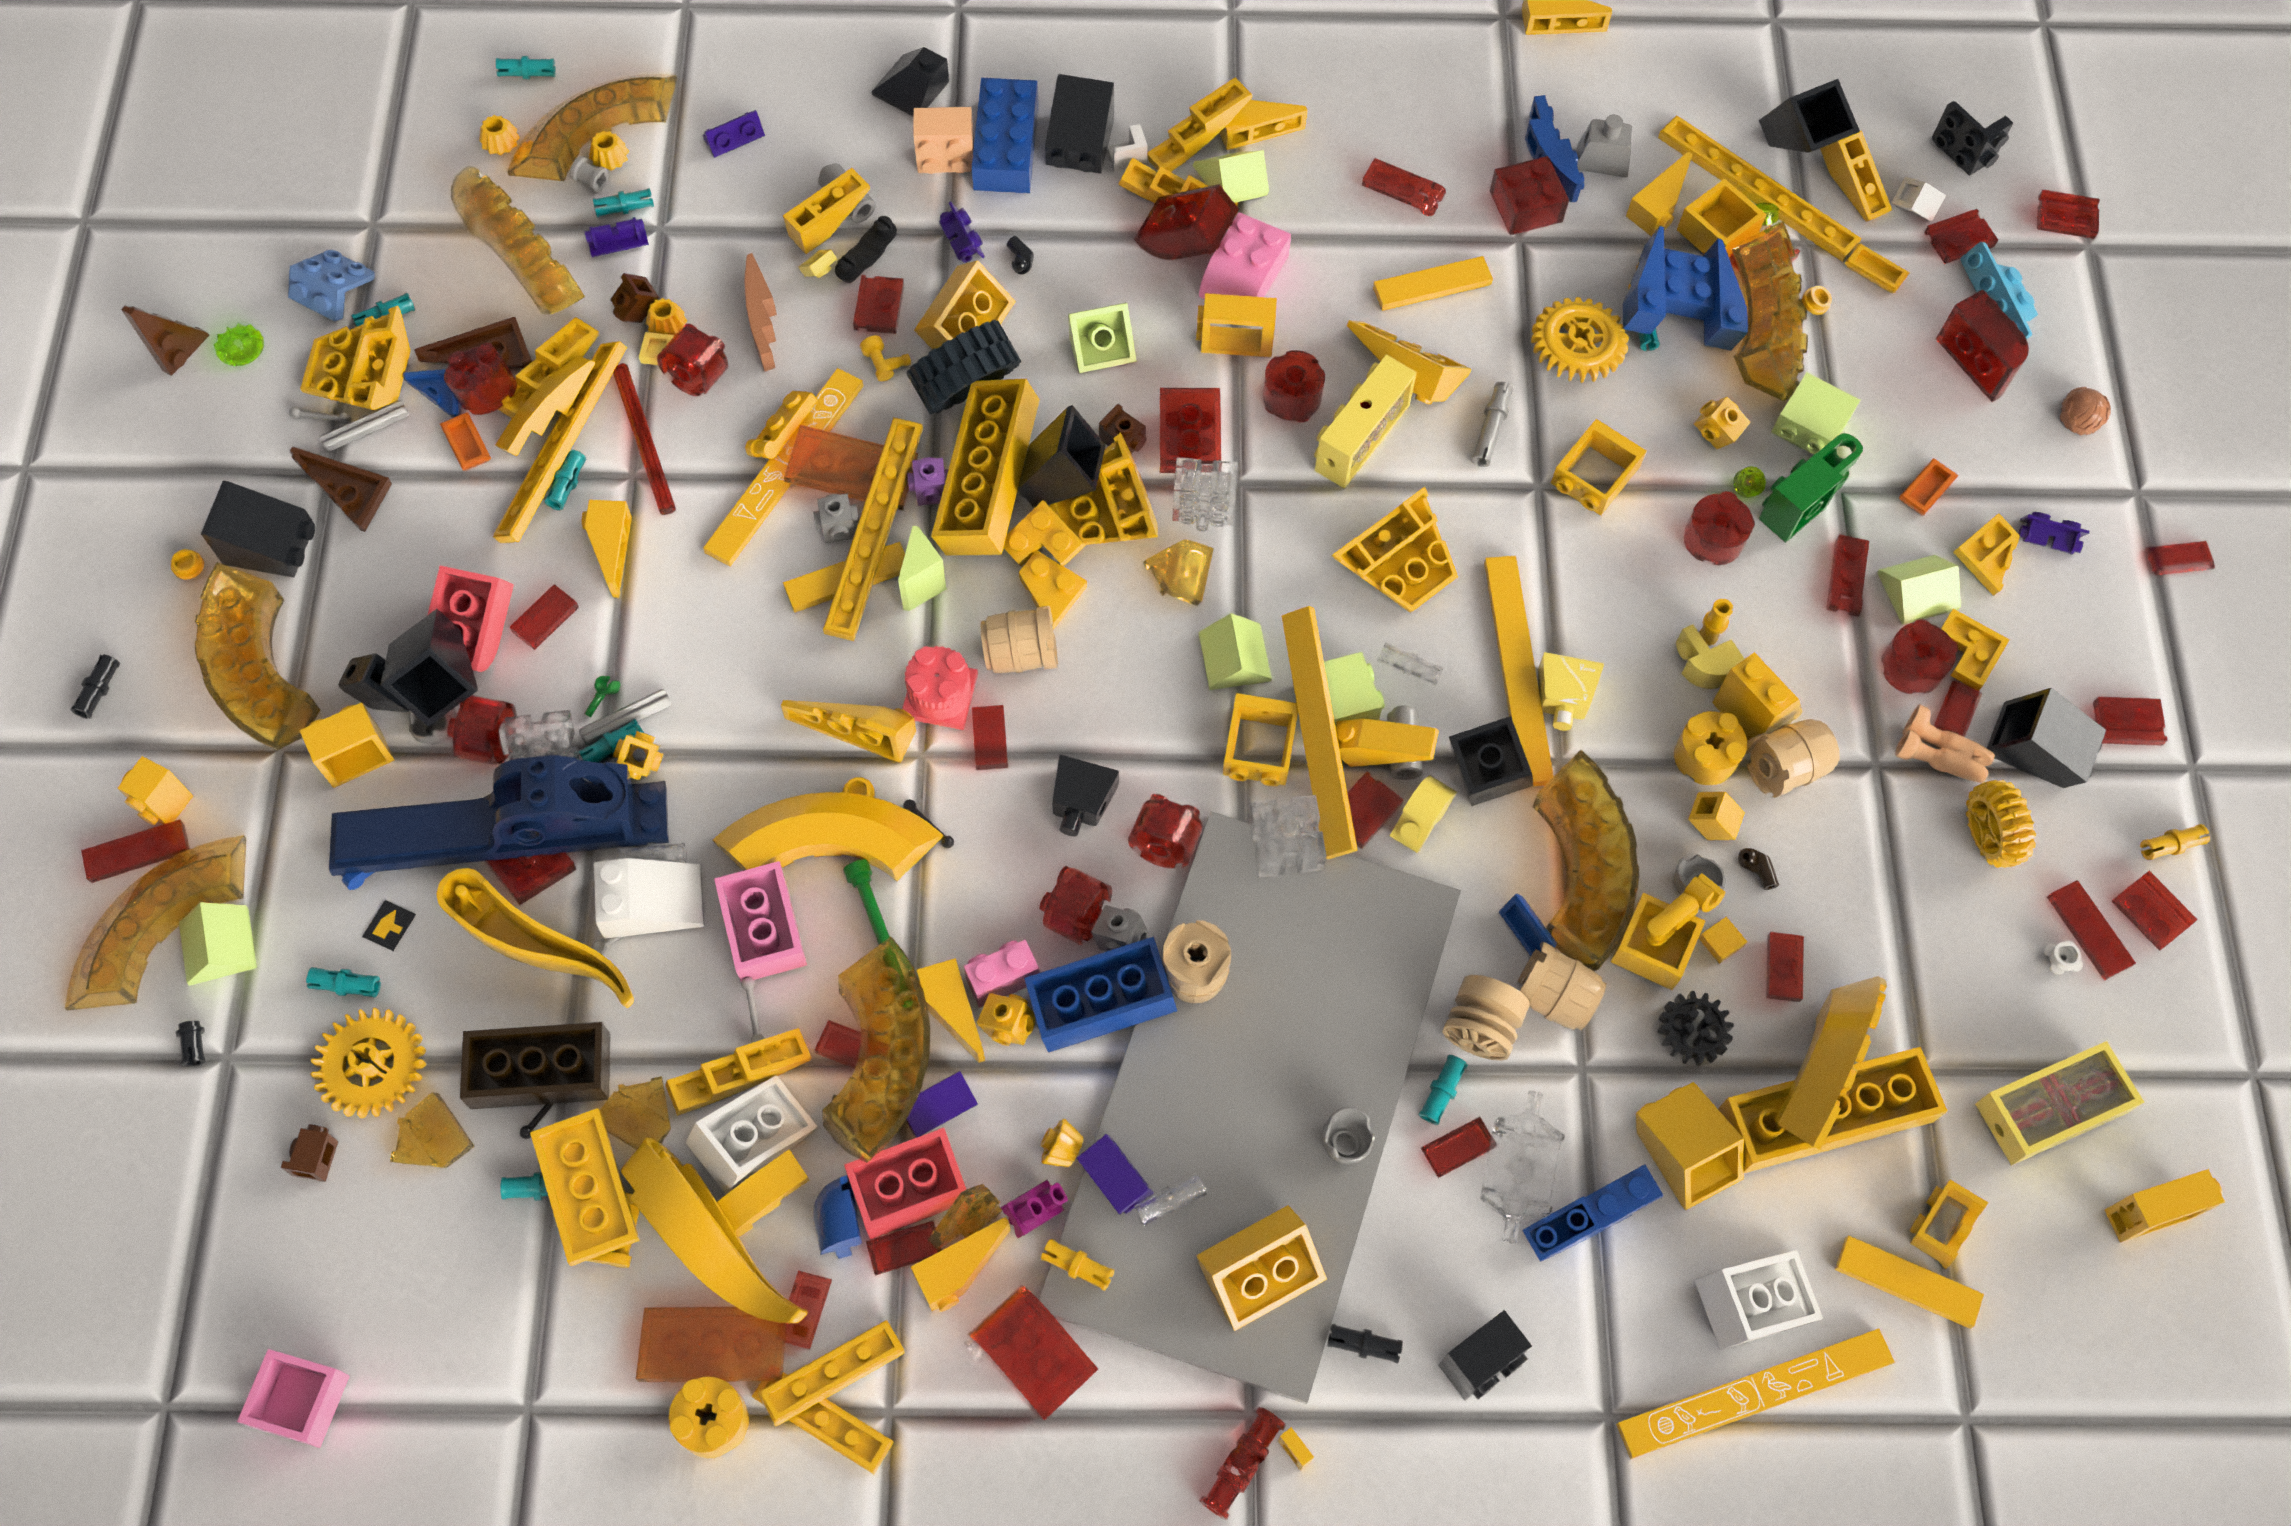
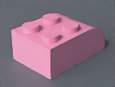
[1199,212,1291,299]
[714,861,807,982]

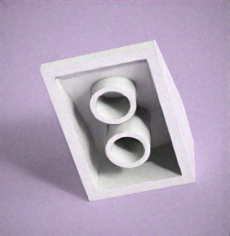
[594,858,704,939]
[685,1075,818,1194]
[1694,1250,1823,1350]

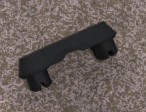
[835,216,897,283]

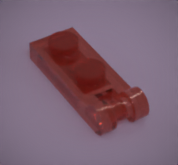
[1362,158,1446,216]
[1826,534,1870,617]

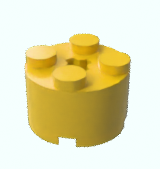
[1674,711,1747,785]
[669,1377,749,1458]

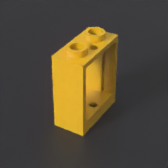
[1196,293,1277,357]
[1551,419,1647,516]
[1223,693,1298,786]
[2104,1169,2225,1243]

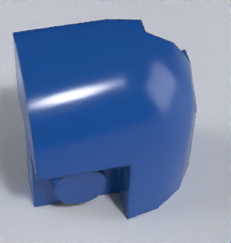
[813,1175,863,1259]

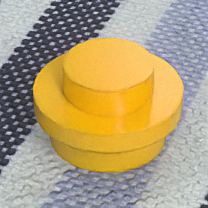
[1802,286,1832,315]
[171,549,204,580]
[842,777,875,797]

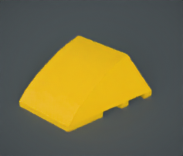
[300,306,411,410]
[1050,433,1158,545]
[1332,487,1458,613]

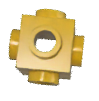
[1693,396,1751,449]
[613,731,663,780]
[977,993,1035,1046]

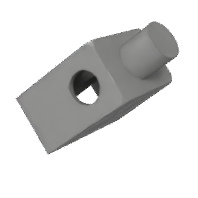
[1576,114,1632,177]

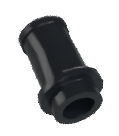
[175,1021,206,1066]

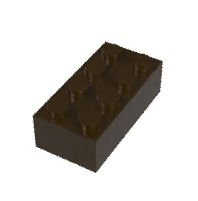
[460,1022,611,1109]

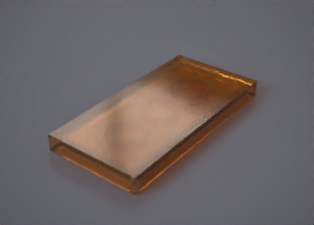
[784,425,918,510]
[636,1307,787,1382]

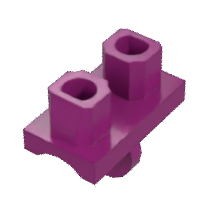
[1001,1179,1068,1238]

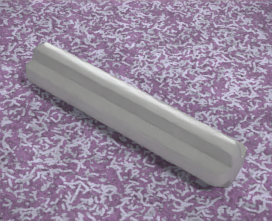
[319,400,409,452]
[579,689,671,745]

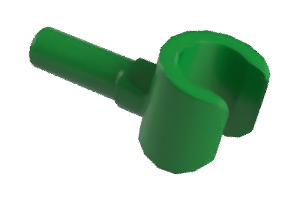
[584,676,620,718]

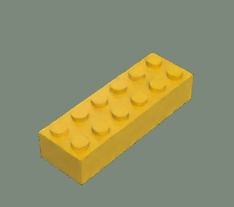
[931,379,1040,556]
[1718,1047,1947,1173]

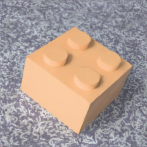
[913,107,974,174]

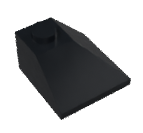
[872,47,949,116]

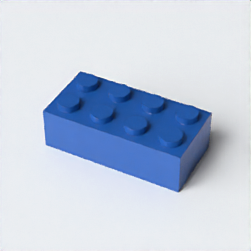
[971,78,1038,193]
[1024,936,1177,1053]

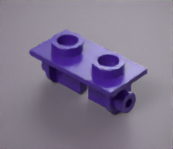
[702,110,765,158]
[939,201,985,263]
[584,217,649,257]
[2018,512,2090,555]

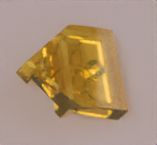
[1143,539,1214,606]
[600,1076,671,1150]
[390,1092,475,1168]
[928,1184,1002,1250]

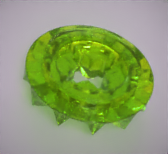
[213,322,264,366]

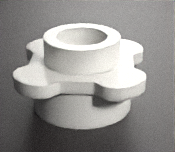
[2044,941,2083,975]

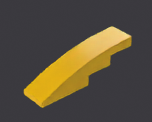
[1147,77,1252,172]
[1118,158,1239,228]
[496,317,599,419]
[495,356,595,456]
[665,1028,812,1116]
[717,1149,810,1237]

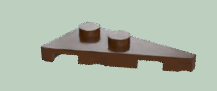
[121,305,210,376]
[414,316,532,368]
[289,447,392,532]

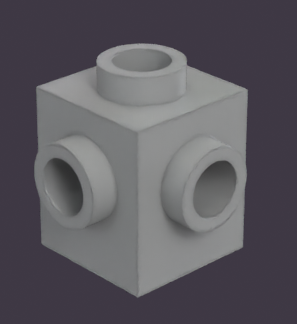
[813,493,859,543]
[1091,905,1148,952]

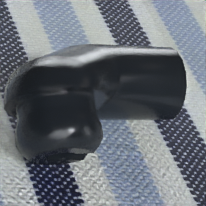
[1007,236,1034,275]

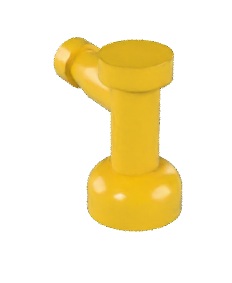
[859,335,911,382]

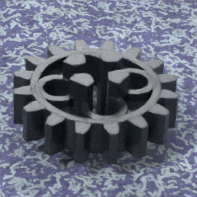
[1657,991,1734,1066]

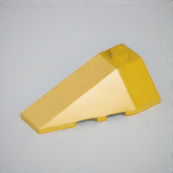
[1347,320,1472,405]
[781,700,916,763]

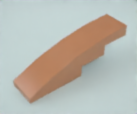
[744,253,777,372]

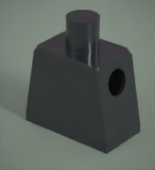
[338,653,410,712]
[1052,754,1119,837]

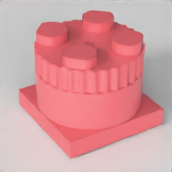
[902,646,978,730]

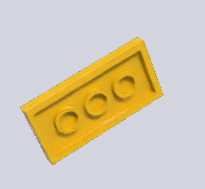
[530,1108,640,1266]

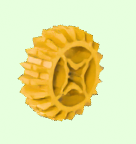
[1966,779,2036,868]

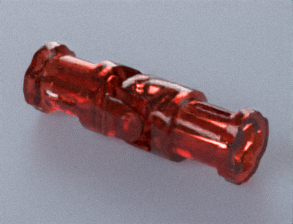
[1199,1407,1286,1520]

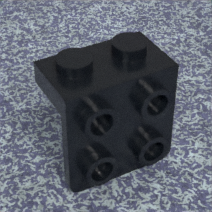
[1932,101,2013,176]

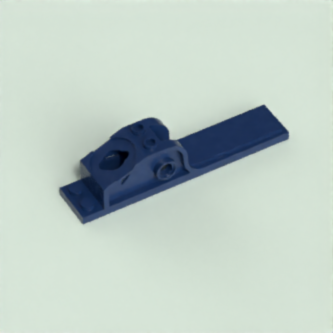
[329,755,669,876]

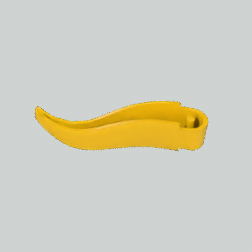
[436,868,634,1008]
[621,1137,808,1324]

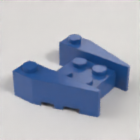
[1622,226,1748,351]

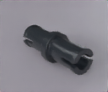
[70,654,120,719]
[1327,1324,1403,1364]

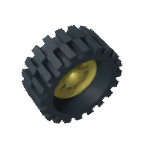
[906,320,1021,414]

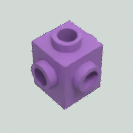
[908,457,949,506]

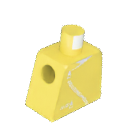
[1538,652,1604,731]

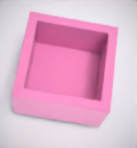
[237,1349,349,1448]

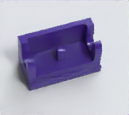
[899,1071,978,1138]
[1077,1134,1154,1214]

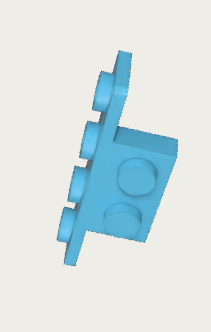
[1960,242,2038,351]

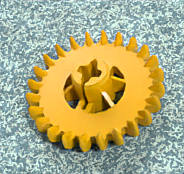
[1531,297,1629,383]
[310,1007,426,1119]

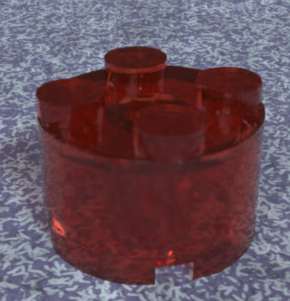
[657,323,728,396]
[444,343,517,415]
[1263,350,1325,422]
[1684,491,1755,565]
[1881,619,1958,694]
[447,695,517,765]
[1128,794,1203,869]
[1039,866,1112,945]

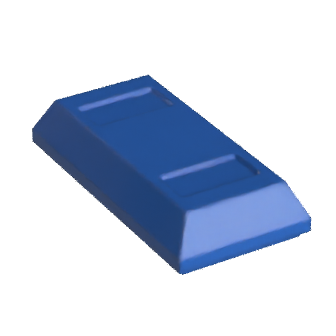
[1499,893,1557,956]

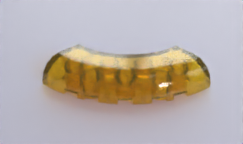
[451,166,585,315]
[1532,750,1639,972]

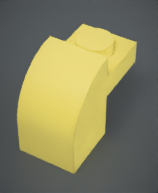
[1675,624,1744,689]
[1390,775,1457,853]

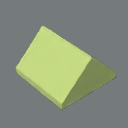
[1192,150,1269,205]
[1068,302,1137,373]
[898,526,947,611]
[1877,555,1961,625]
[1199,613,1272,690]
[179,902,257,986]

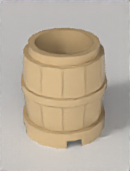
[980,606,1058,673]
[1745,719,1839,798]
[1162,920,1231,1003]
[1517,942,1607,1030]

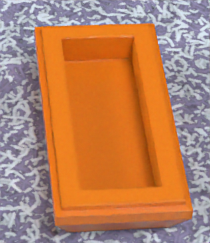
[440,412,491,471]
[1899,458,1959,515]

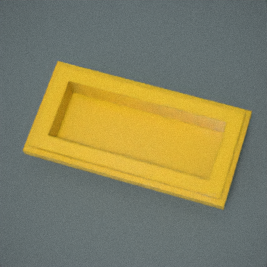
[1845,244,1910,293]

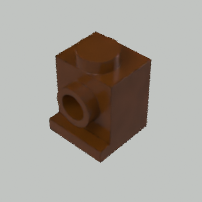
[610,273,659,323]
[1099,404,1147,454]
[280,1124,338,1182]

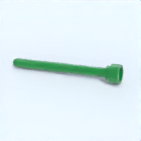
[843,859,914,1008]

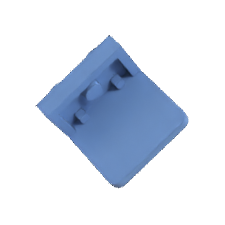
[288,250,375,322]

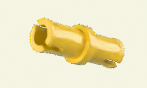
[1699,599,1733,646]
[2140,824,2210,860]
[1041,1239,1114,1291]

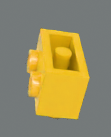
[117,756,193,828]

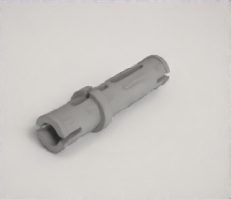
[1471,382,1513,467]

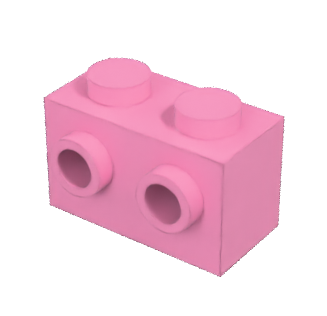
[964,939,1040,1008]

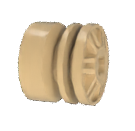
[1442,975,1530,1061]

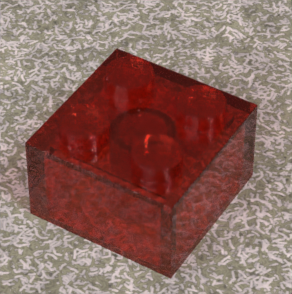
[1490,156,1569,235]

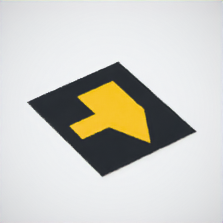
[362,900,416,951]

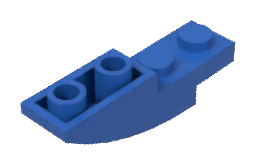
[1525,95,1584,203]
[1522,1164,1663,1262]

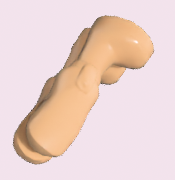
[1895,704,1995,783]

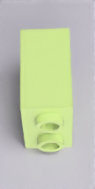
[1771,372,1860,455]
[1324,652,1385,726]

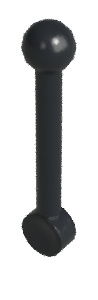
[903,799,954,848]
[520,1104,554,1139]

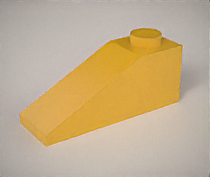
[1521,0,1612,35]
[1219,100,1307,150]
[1820,130,1892,222]
[1626,151,1693,237]
[783,168,870,254]
[581,499,632,598]
[1335,718,1439,767]
[913,958,985,1063]
[911,1217,1010,1312]

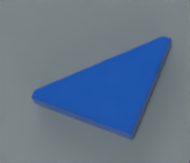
[403,368,462,418]

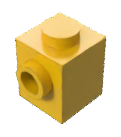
[1688,792,1745,840]

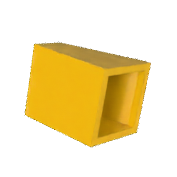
[1712,652,1803,741]
[1636,1082,1744,1210]

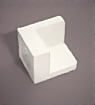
[1108,124,1148,171]
[1891,176,1946,221]

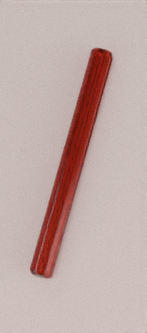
[613,363,676,515]

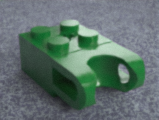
[1759,433,1863,543]

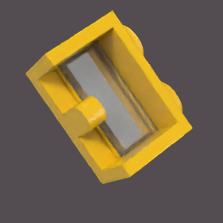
[1909,1179,1988,1269]

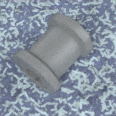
[570,156,609,192]

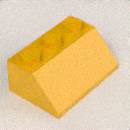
[914,260,1016,350]
[1196,1205,1327,1331]

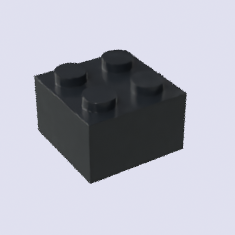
[1449,716,1533,806]
[1438,1310,1532,1400]

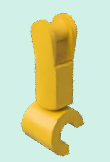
[1646,873,1725,946]

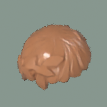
[2060,387,2111,435]

